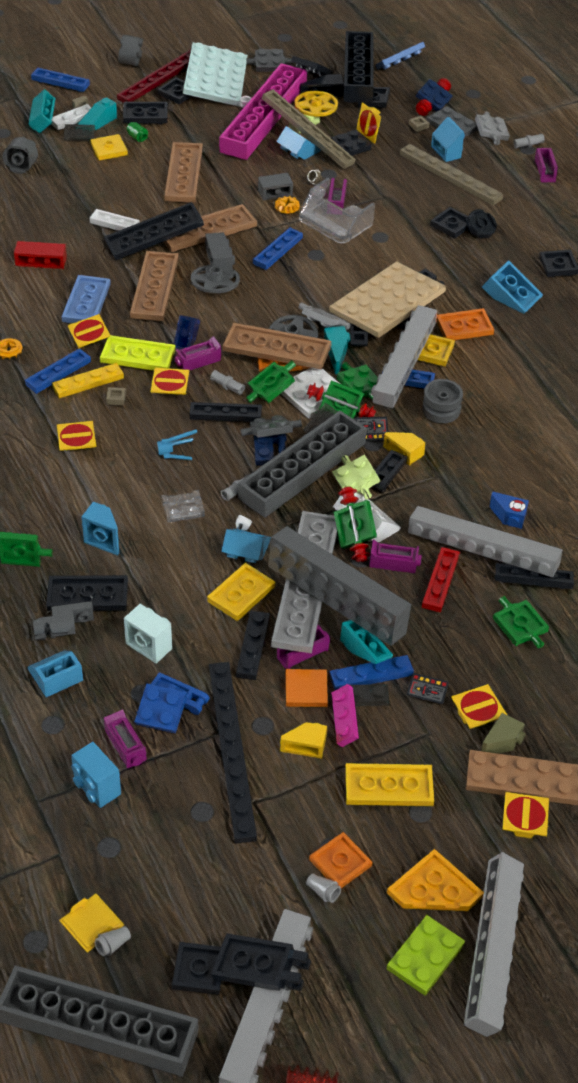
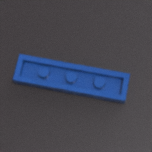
[31,67,90,92]
[253,228,303,270]
[25,348,91,394]
[329,655,414,691]

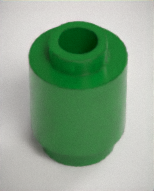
[127,122,148,142]

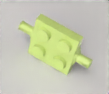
[332,455,380,499]

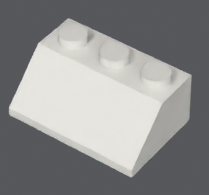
[333,492,401,542]

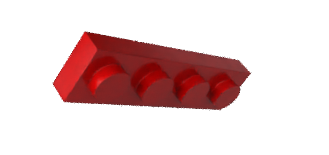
[422,547,460,613]

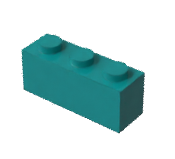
[28,89,56,134]

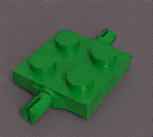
[246,360,296,403]
[336,362,378,401]
[0,532,53,567]
[493,596,549,649]

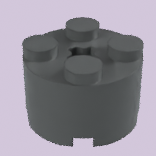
[118,34,144,67]
[3,137,38,174]

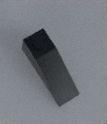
[300,74,344,98]

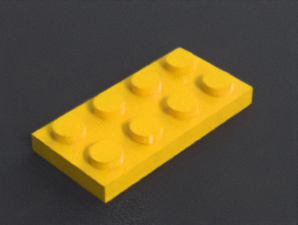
[345,763,434,806]

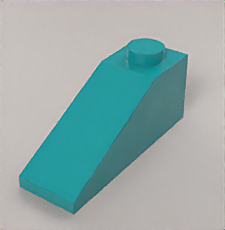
[75,97,117,136]
[324,326,350,375]
[340,620,393,664]

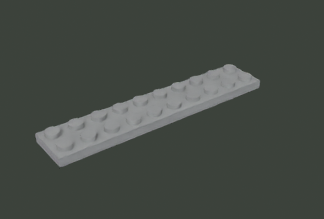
[271,511,337,654]

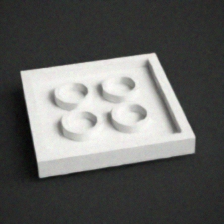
[281,368,339,419]

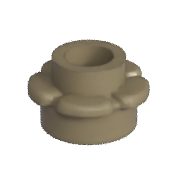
[307,170,322,185]

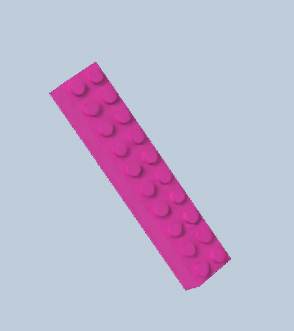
[219,63,307,160]

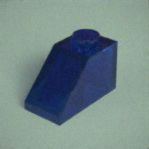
[173,315,201,350]

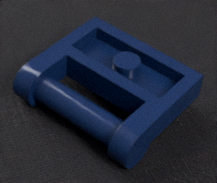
[254,433,287,466]

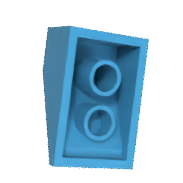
[482,260,543,314]

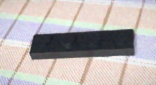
[190,402,262,422]
[495,563,574,589]
[236,610,270,680]

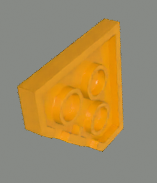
[387,849,484,911]

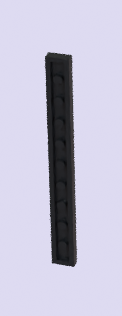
[209,662,257,844]

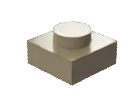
[72,96,88,109]
[409,116,429,132]
[106,387,126,405]

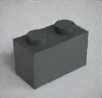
[258,173,293,200]

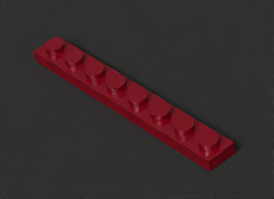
[117,49,191,103]

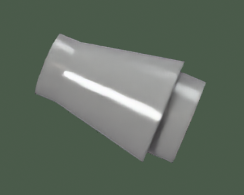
[306,873,341,903]
[94,926,131,956]

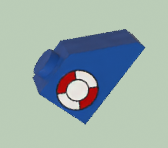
[490,492,529,529]

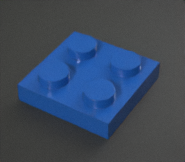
[134,684,187,734]

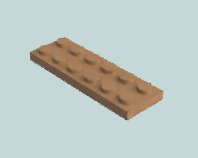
[164,142,203,203]
[163,204,257,252]
[130,251,179,321]
[223,323,332,370]
[466,750,578,805]

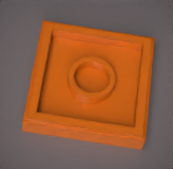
[286,669,328,707]
[309,832,373,888]

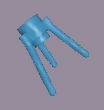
[157,430,198,460]

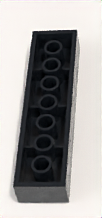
[344,31,373,103]

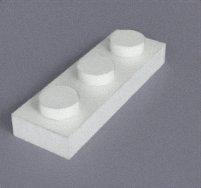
[51,104,91,130]
[90,209,140,230]

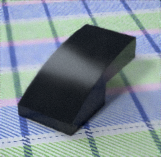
[350,323,368,347]

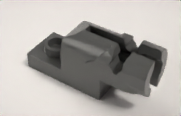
[33,601,94,641]

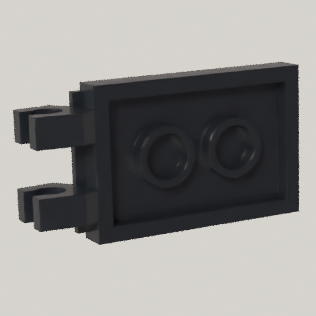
[211,933,311,991]

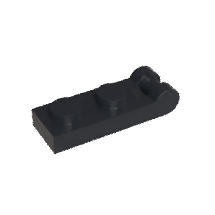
[371,450,408,493]

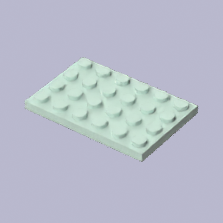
[183,42,248,106]

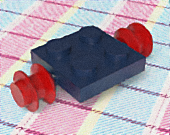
[415,78,453,116]

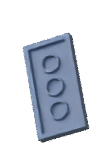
[62,275,111,323]

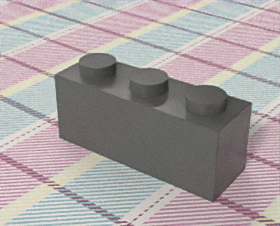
[205,232,235,272]

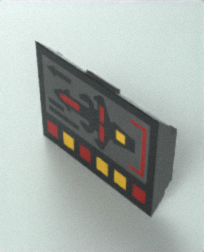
[355,416,388,441]
[406,673,449,704]

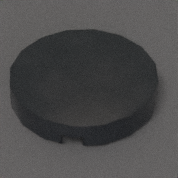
[466,209,497,238]

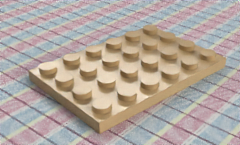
[329,261,446,338]

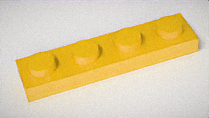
[52,363,124,398]

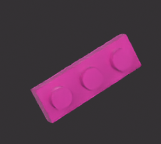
[332,684,359,747]

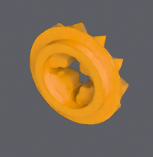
[275,196,300,214]
[0,338,23,359]

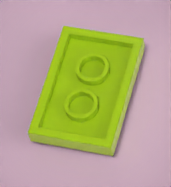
[387,915,465,996]

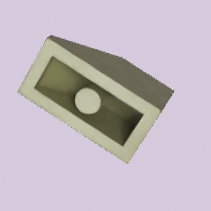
[481,713,525,754]

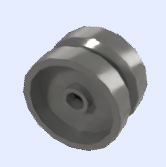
[422,379,463,423]

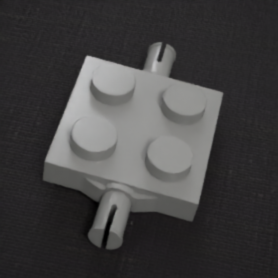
[475,111,510,145]
[298,302,350,330]

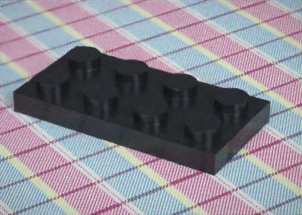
[46,575,128,611]

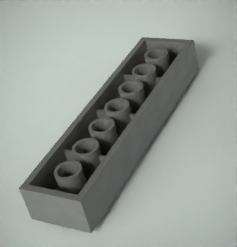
[238,411,367,518]
[268,526,411,646]
[0,965,199,1077]

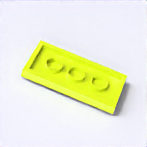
[100,335,176,370]

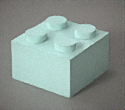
[124,604,172,664]

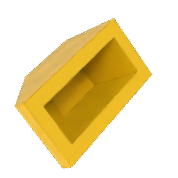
[383,432,426,465]
[280,722,327,759]

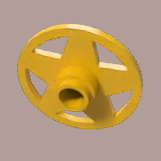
[295,91,338,117]

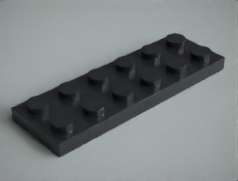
[104,202,204,261]

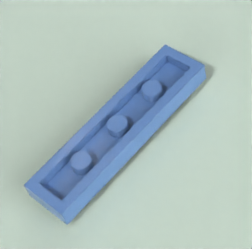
[375,42,425,70]

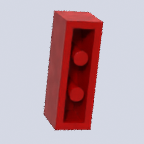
[14,241,67,269]

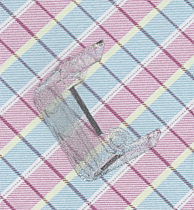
[299,178,375,243]

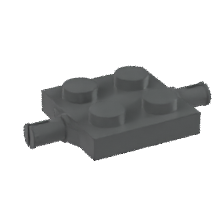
[246,49,294,72]
[240,415,302,438]

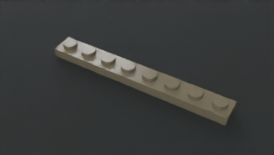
[262,89,356,169]
[400,144,503,206]

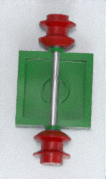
[306,380,376,419]
[334,486,377,562]

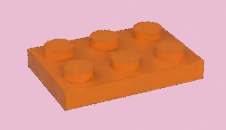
[436,308,494,340]

